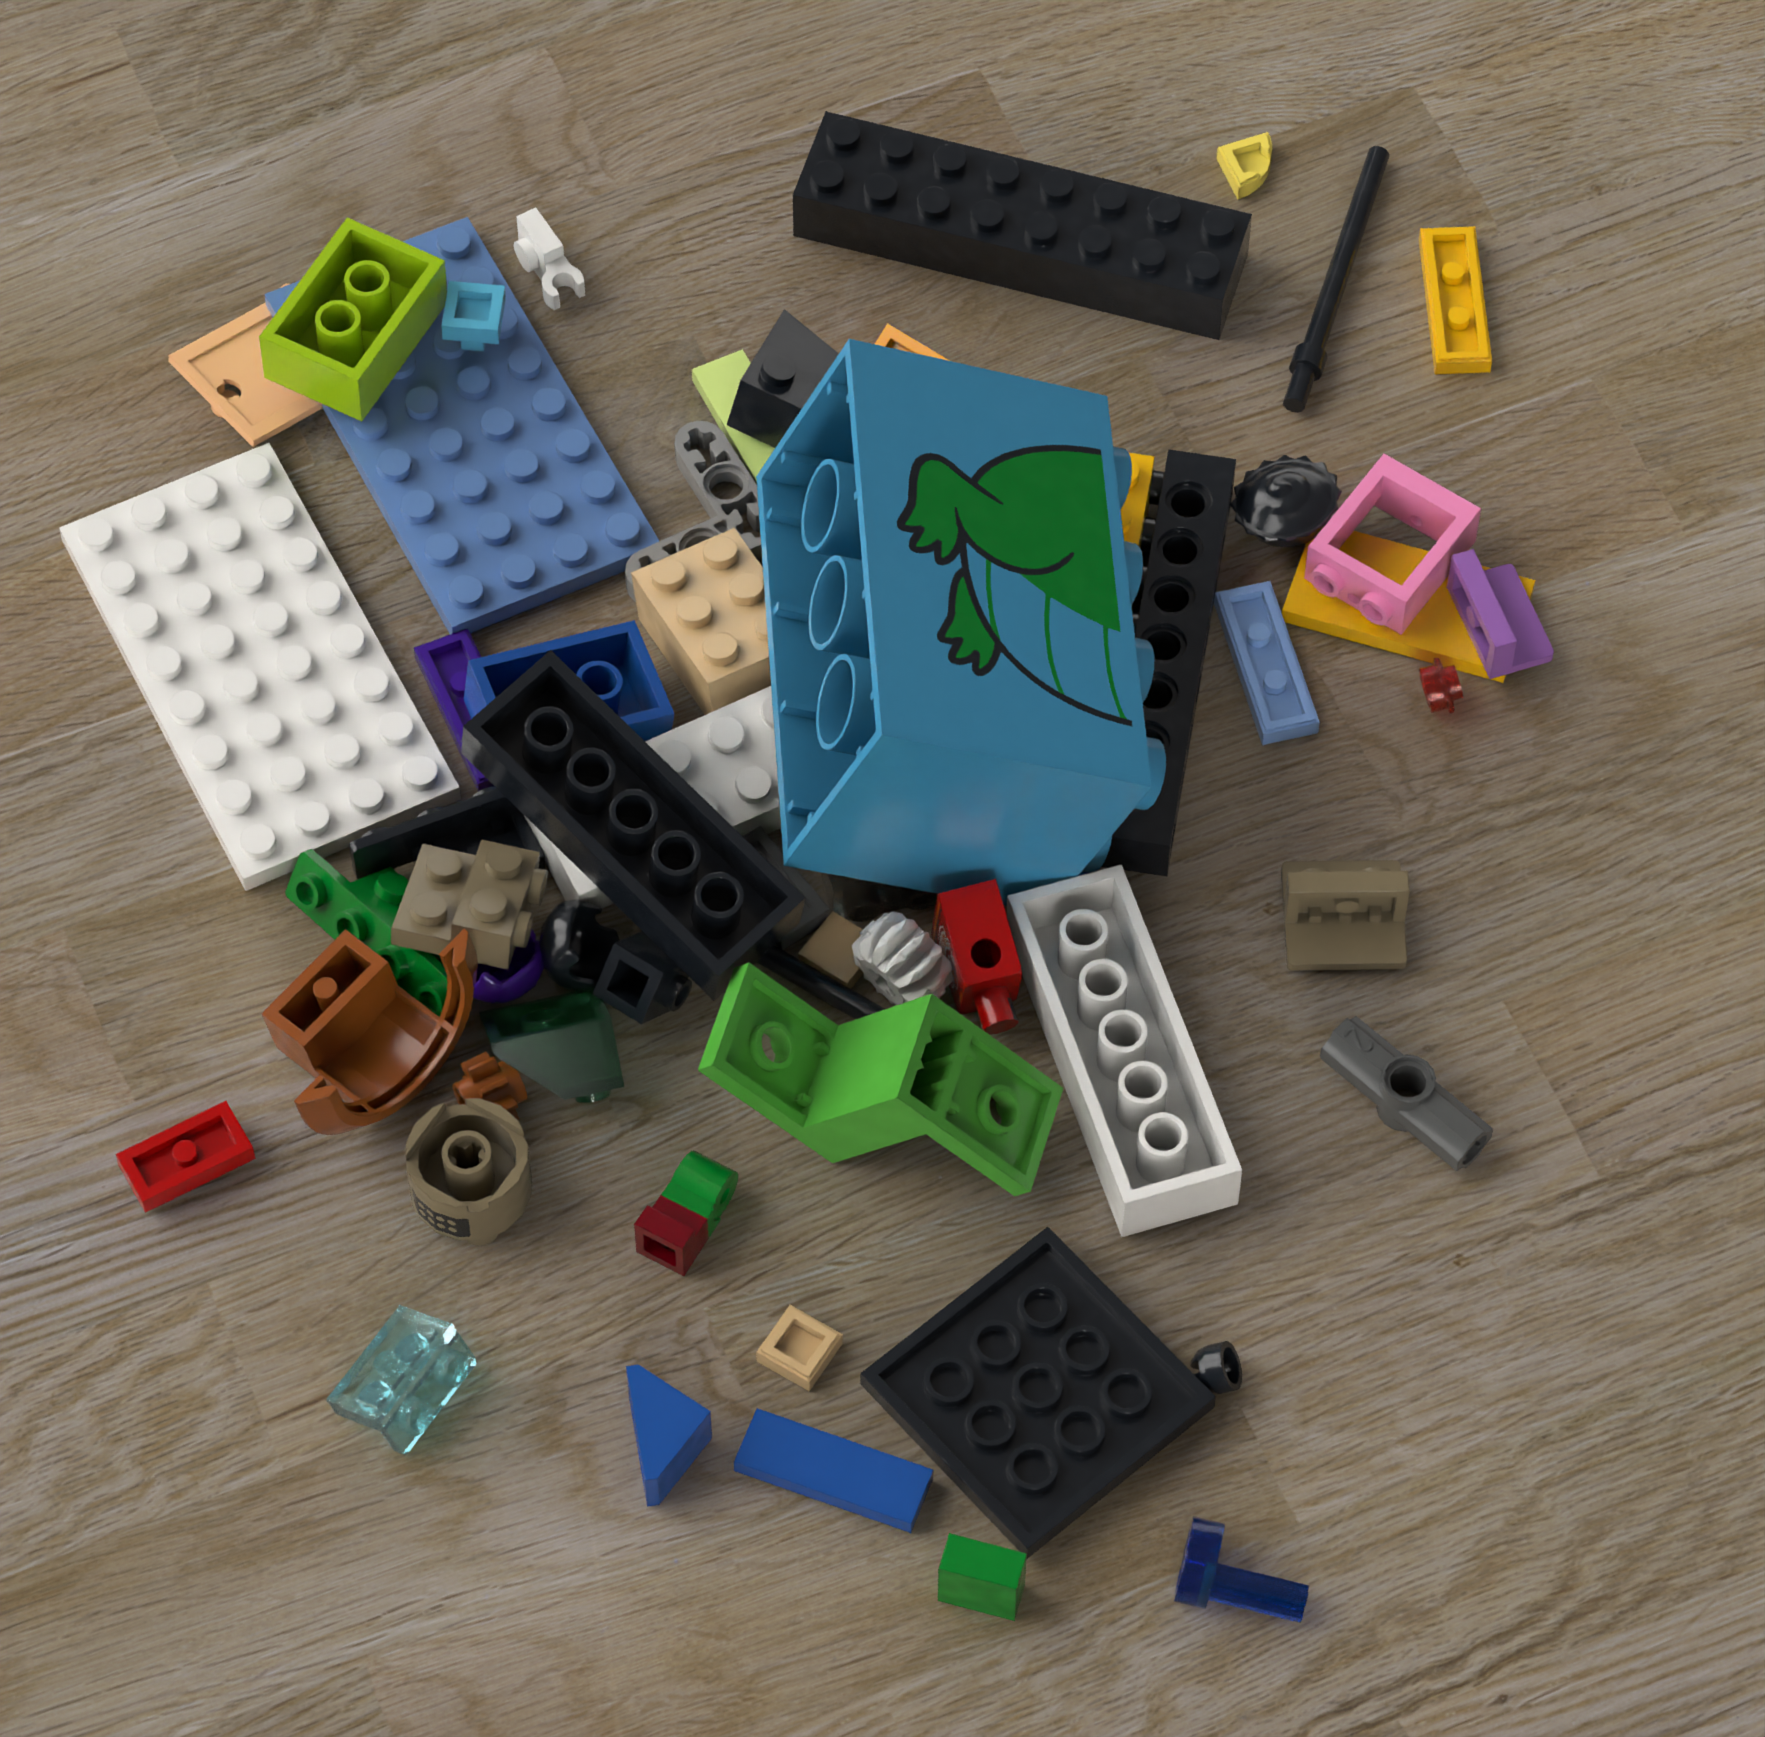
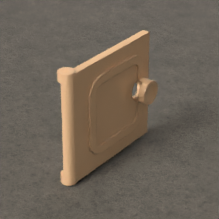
[168,283,323,447]

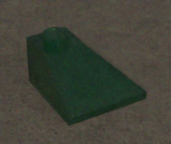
[479,991,624,1103]

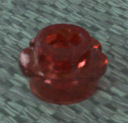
[1418,658,1464,714]

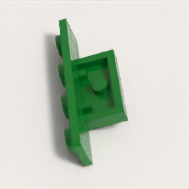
[285,849,447,1017]

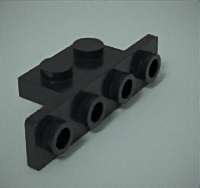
[349,787,545,880]

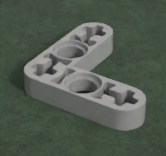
[625,420,762,602]

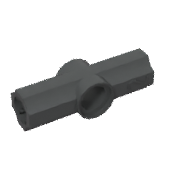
[1320,1016,1493,1171]

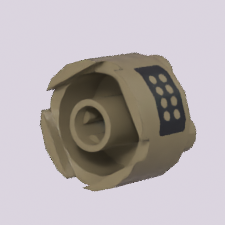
[406,1098,532,1246]

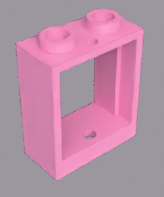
[1304,454,1481,634]

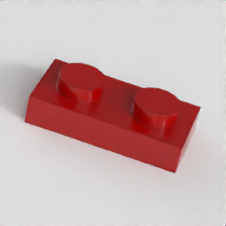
[116,1101,256,1213]

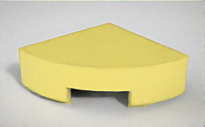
[1217,132,1272,200]

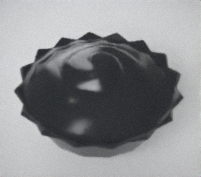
[1230,455,1342,547]

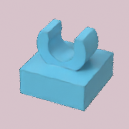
[441,281,506,352]

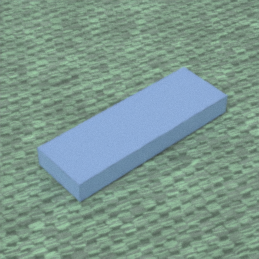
[1214,581,1320,745]

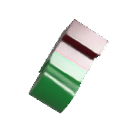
[634,1151,739,1276]

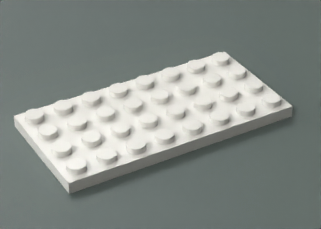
[59,443,461,891]

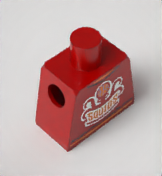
[931,879,1022,1035]

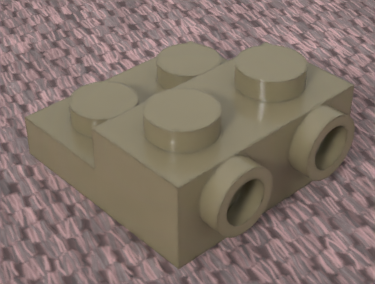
[391,840,548,970]

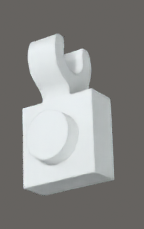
[514,207,585,310]

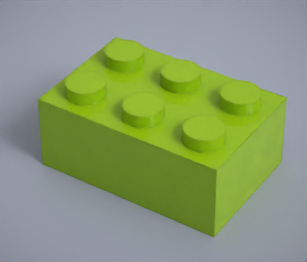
[259,217,447,422]

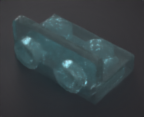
[326,1305,477,1455]

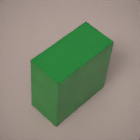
[938,1533,1027,1621]

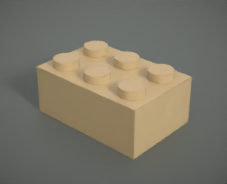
[631,528,771,715]

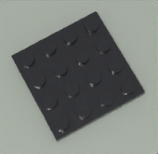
[860,1227,1216,1559]

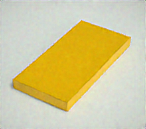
[1282,531,1536,683]

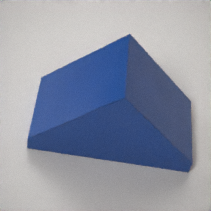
[626,1364,712,1507]

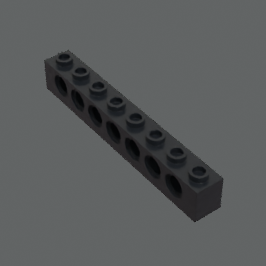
[1101,449,1236,877]

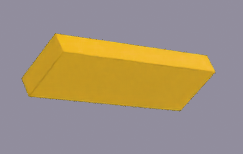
[1419,226,1492,375]

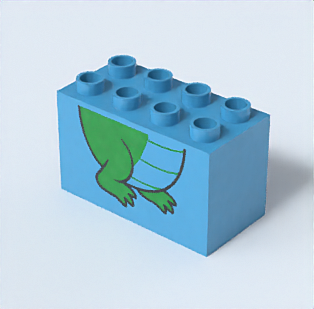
[756,339,1166,906]

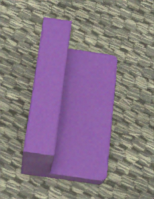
[1447,549,1554,679]

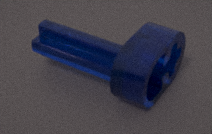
[1173,1516,1309,1623]

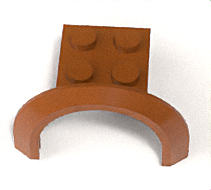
[261,929,478,1135]

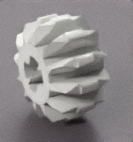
[852,911,954,1006]

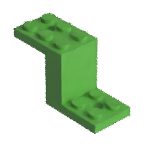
[698,962,1063,1196]

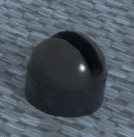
[1190,1341,1242,1394]

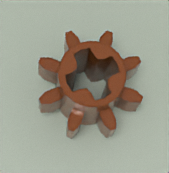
[452,1051,528,1120]

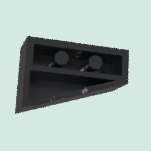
[727,309,839,448]

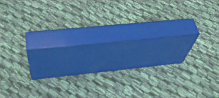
[734,1408,934,1533]

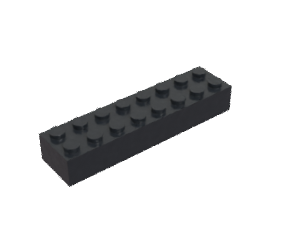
[793,111,1252,340]

